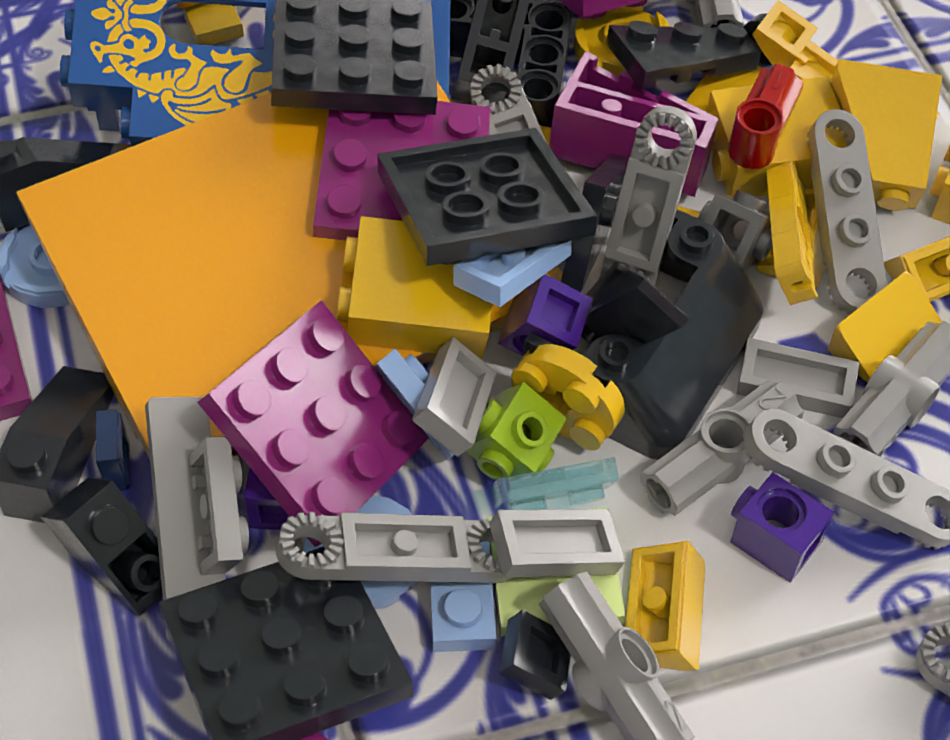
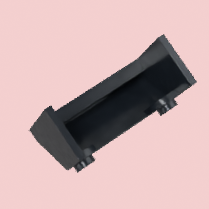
[523,209,764,460]

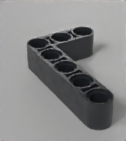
[449,0,571,128]

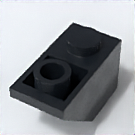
[40,478,163,616]

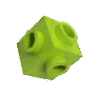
[466,382,567,484]

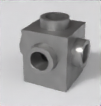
[698,190,773,267]

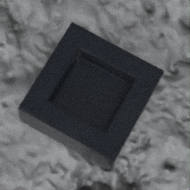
[499,610,571,700]

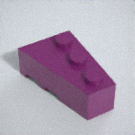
[549,51,719,197]

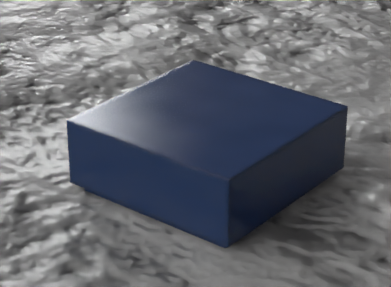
[96,409,130,491]

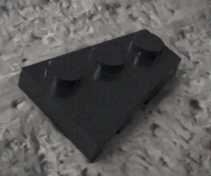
[605,21,762,90]
[561,154,629,292]

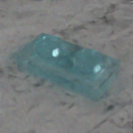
[490,457,620,510]

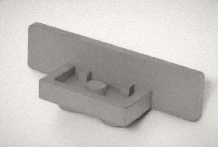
[145,397,249,642]

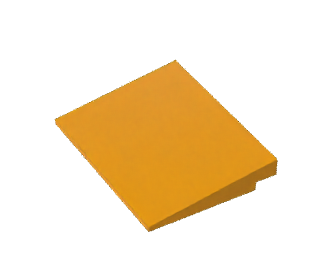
[16,82,563,460]

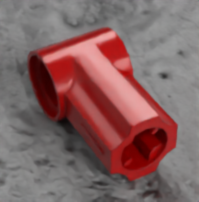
[727,63,804,169]

